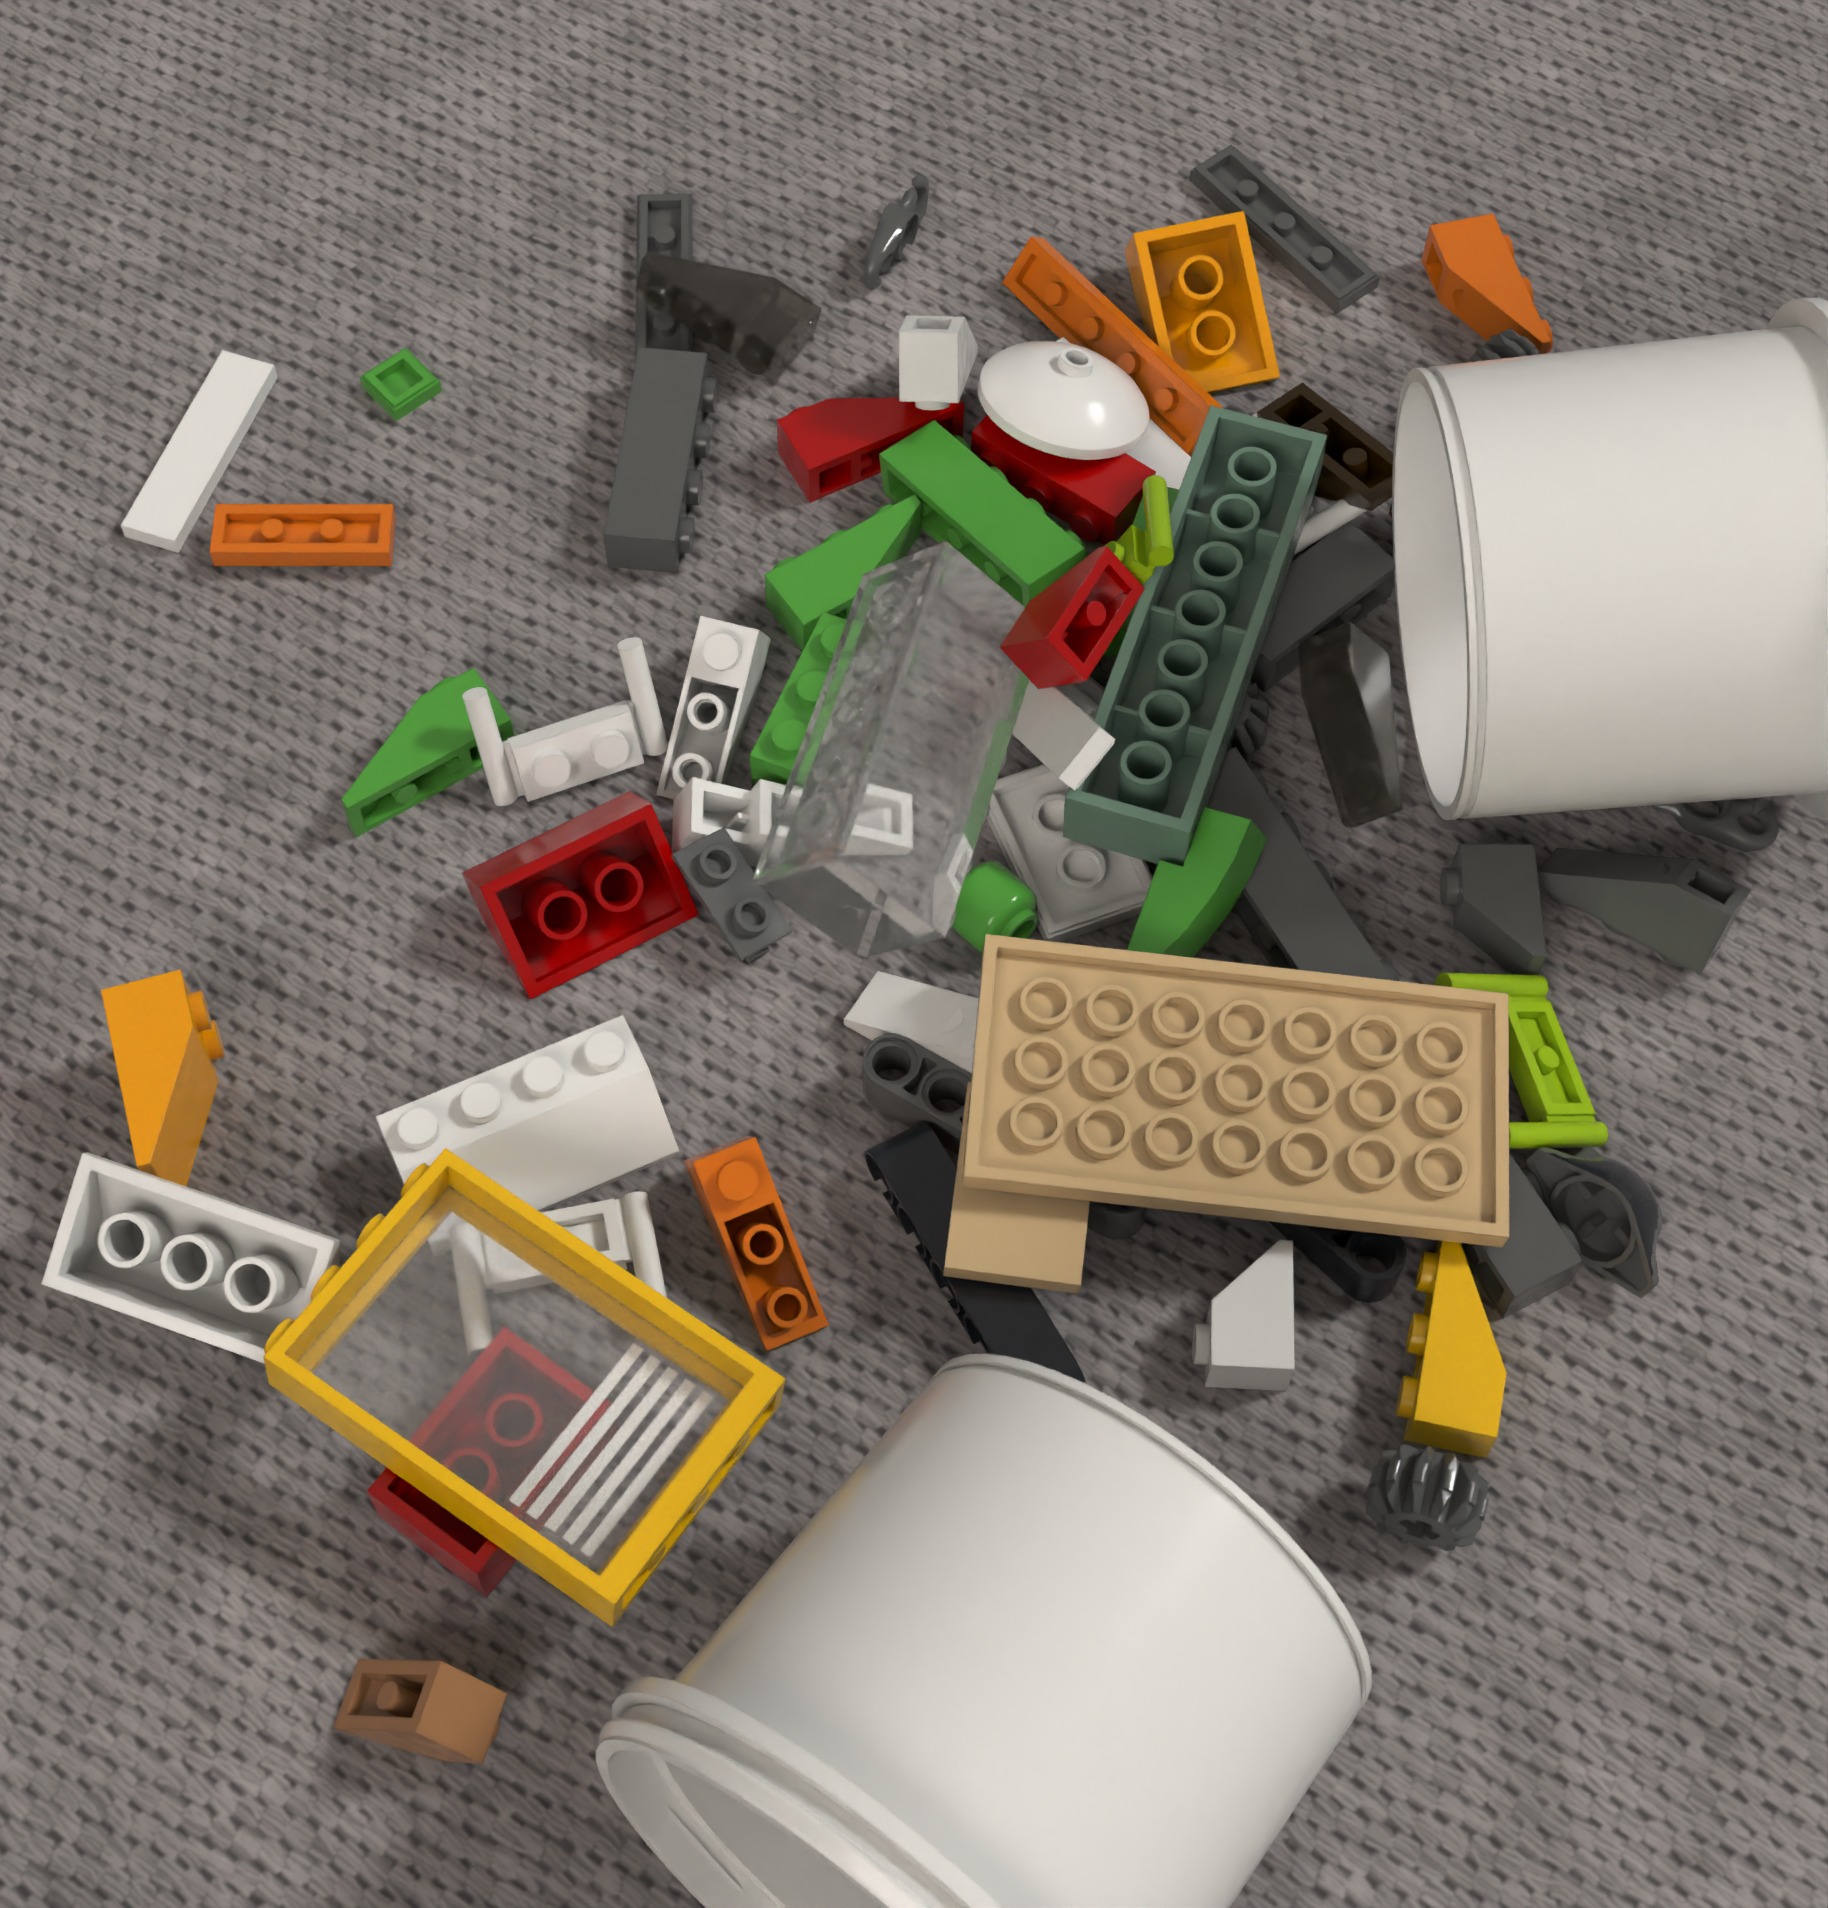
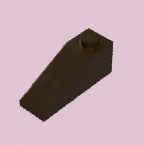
[1257,382,1393,511]

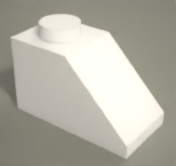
[1192,1240,1295,1391]

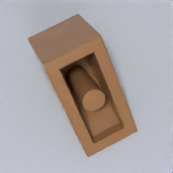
[333,1659,507,1764]

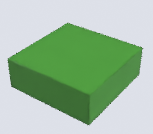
[360,347,442,421]

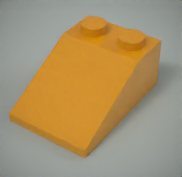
[1124,211,1280,394]
[101,969,225,1186]

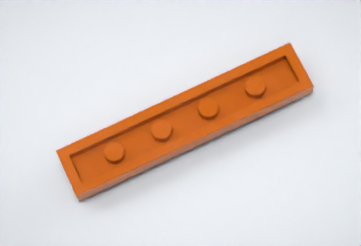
[1002,236,1223,457]

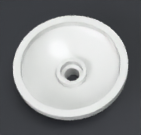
[977,341,1149,460]

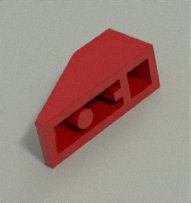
[777,397,964,503]

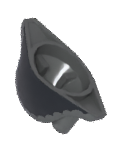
[1526,1147,1662,1298]

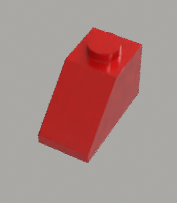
[1000,546,1145,689]

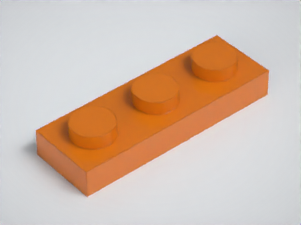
[209,504,396,566]

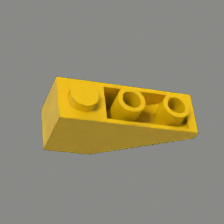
[1396,1240,1506,1458]

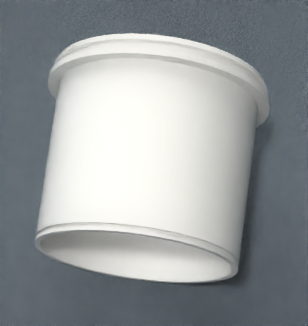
[1392,297,1828,820]
[596,1353,1372,1908]

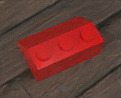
[462,791,699,999]

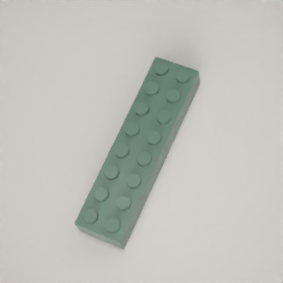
[1063,405,1327,866]

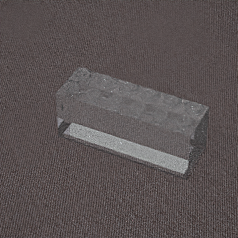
[752,541,1029,958]

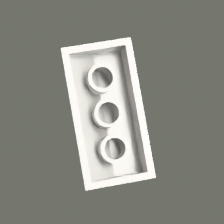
[376,1015,679,1258]
[41,1152,341,1364]

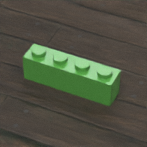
[879,420,1087,615]

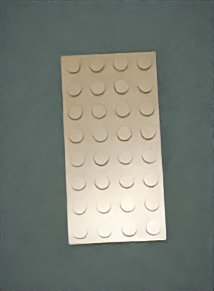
[961,934,1509,1248]

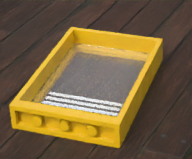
[263,1148,786,1627]

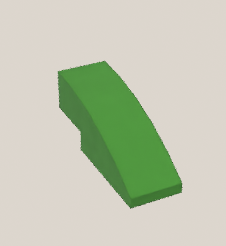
[1127,807,1267,958]

